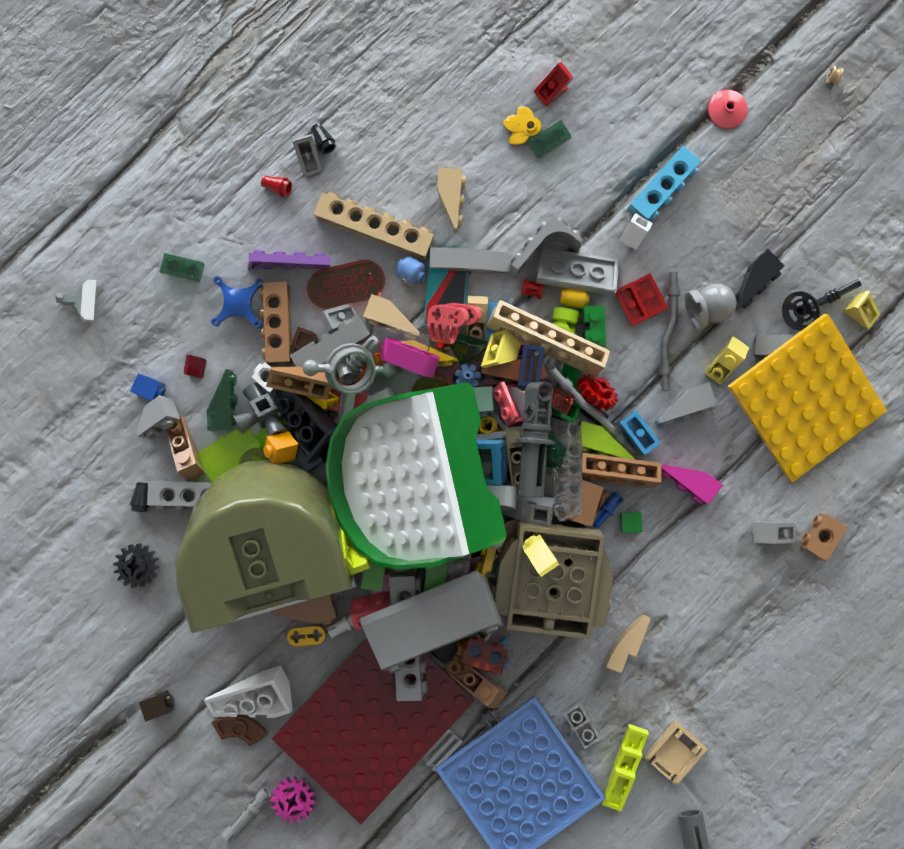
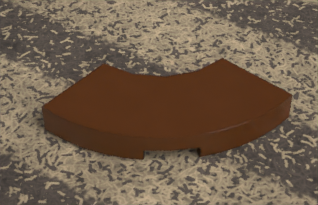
[211,715,268,746]

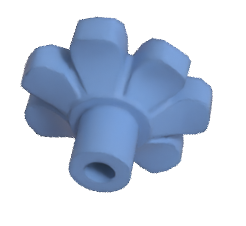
[455,364,481,387]

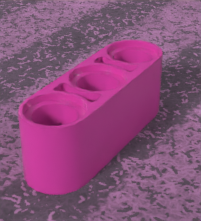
[380,338,440,378]

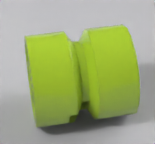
[552,307,579,334]

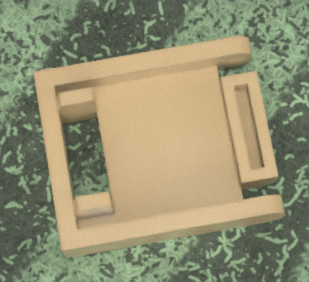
[644,720,708,785]

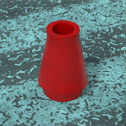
[261,175,292,197]

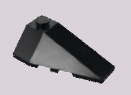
[271,388,337,463]

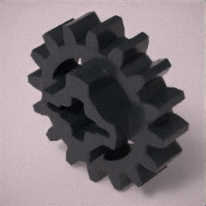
[113,543,160,588]

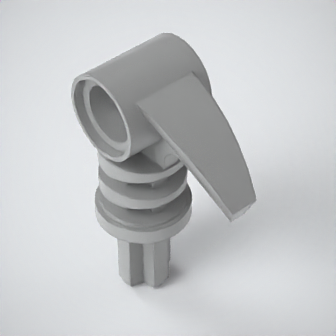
[336,335,379,384]

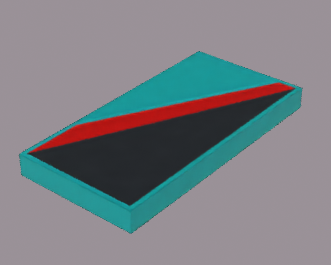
[423,256,468,330]

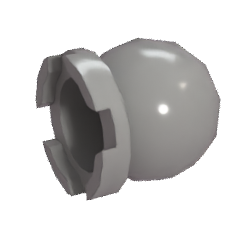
[684,283,737,330]

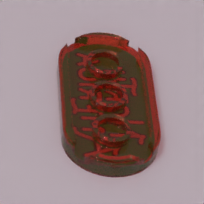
[307,260,385,309]

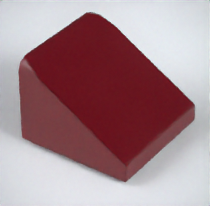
[183,354,206,378]

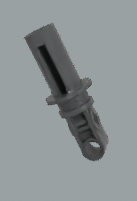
[515,382,555,497]
[678,809,710,849]

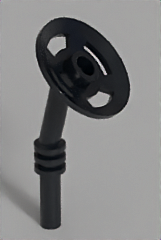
[782,279,862,331]

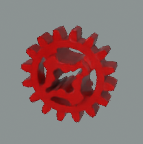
[577,374,619,411]

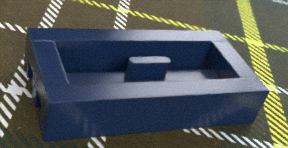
[518,345,545,387]

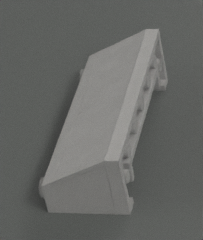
[360,571,503,673]

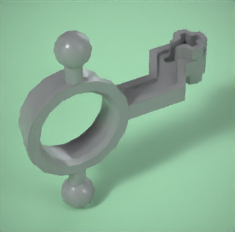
[302,343,397,422]

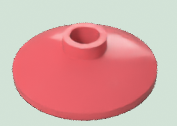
[708,90,748,129]

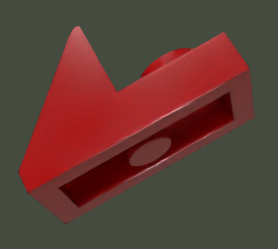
[534,62,574,106]

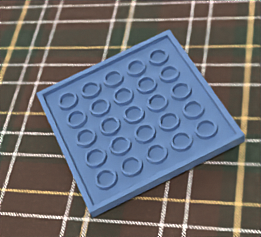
[435,696,606,849]

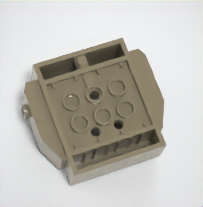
[490,520,613,640]

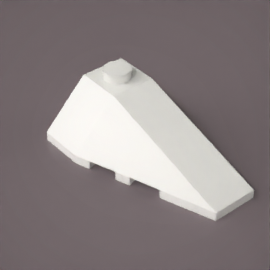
[204,665,293,718]

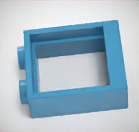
[476,440,507,485]

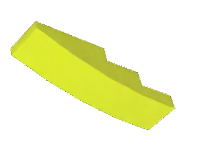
[602,724,649,811]

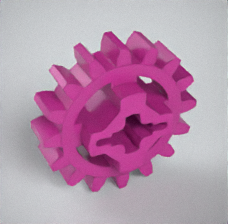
[270,776,316,824]

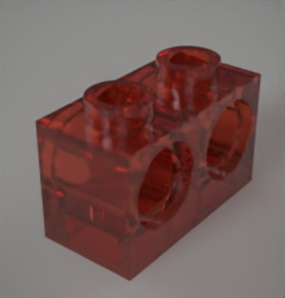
[460,637,509,676]

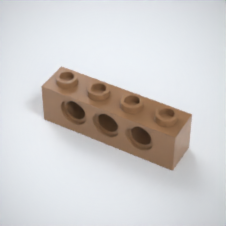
[260,282,293,365]
[575,453,662,489]

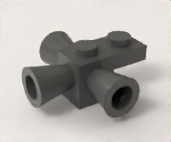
[233,383,288,436]

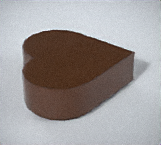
[293,327,318,351]

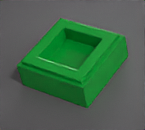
[620,512,642,533]

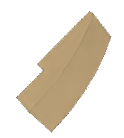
[603,614,651,673]

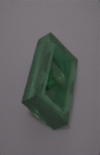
[527,120,572,159]
[160,253,205,283]

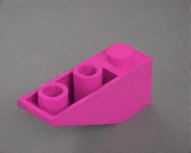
[661,464,723,505]

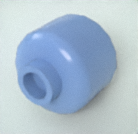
[396,256,426,286]

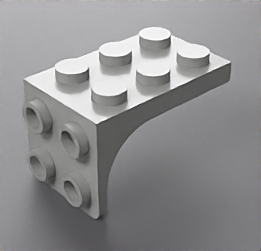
[509,215,584,278]

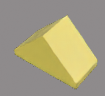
[843,291,880,330]

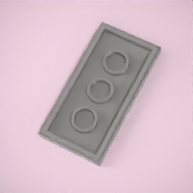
[536,247,619,296]

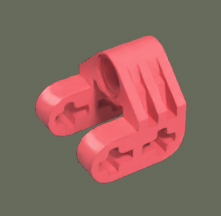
[427,303,481,344]

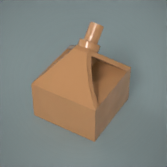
[553,474,610,526]

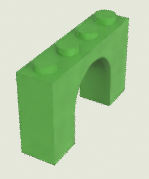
[361,561,448,593]

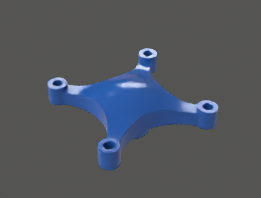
[211,276,264,329]

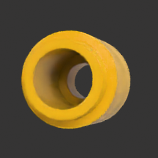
[560,288,590,309]

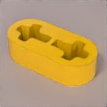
[287,625,327,646]

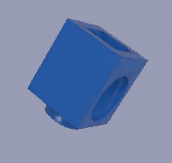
[130,373,166,401]

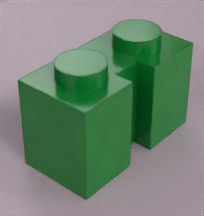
[581,305,606,348]

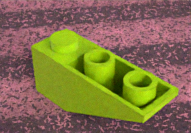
[573,421,634,459]

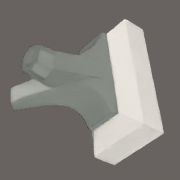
[56,280,96,323]

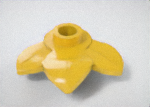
[503,107,542,145]

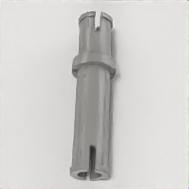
[222,787,272,843]

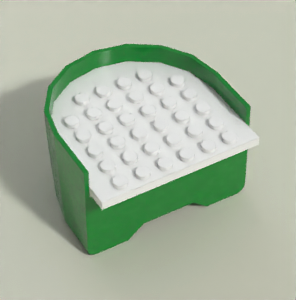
[326,382,506,570]

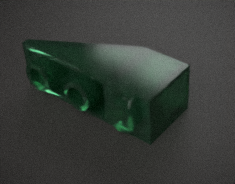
[207,369,238,432]

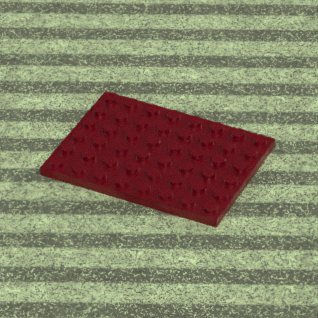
[272,637,474,824]

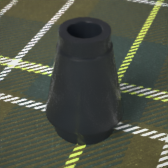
[311,123,336,154]
[130,482,150,512]

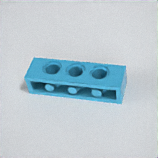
[627,145,701,222]

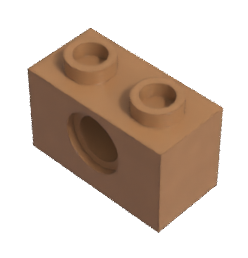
[800,513,848,562]

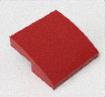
[616,273,669,326]

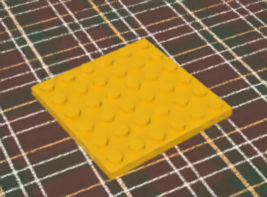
[728,314,887,483]

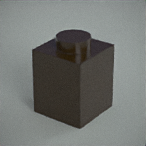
[139,689,175,722]

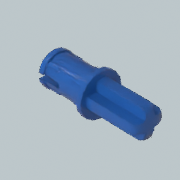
[593,492,624,528]

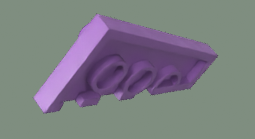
[247,250,331,269]

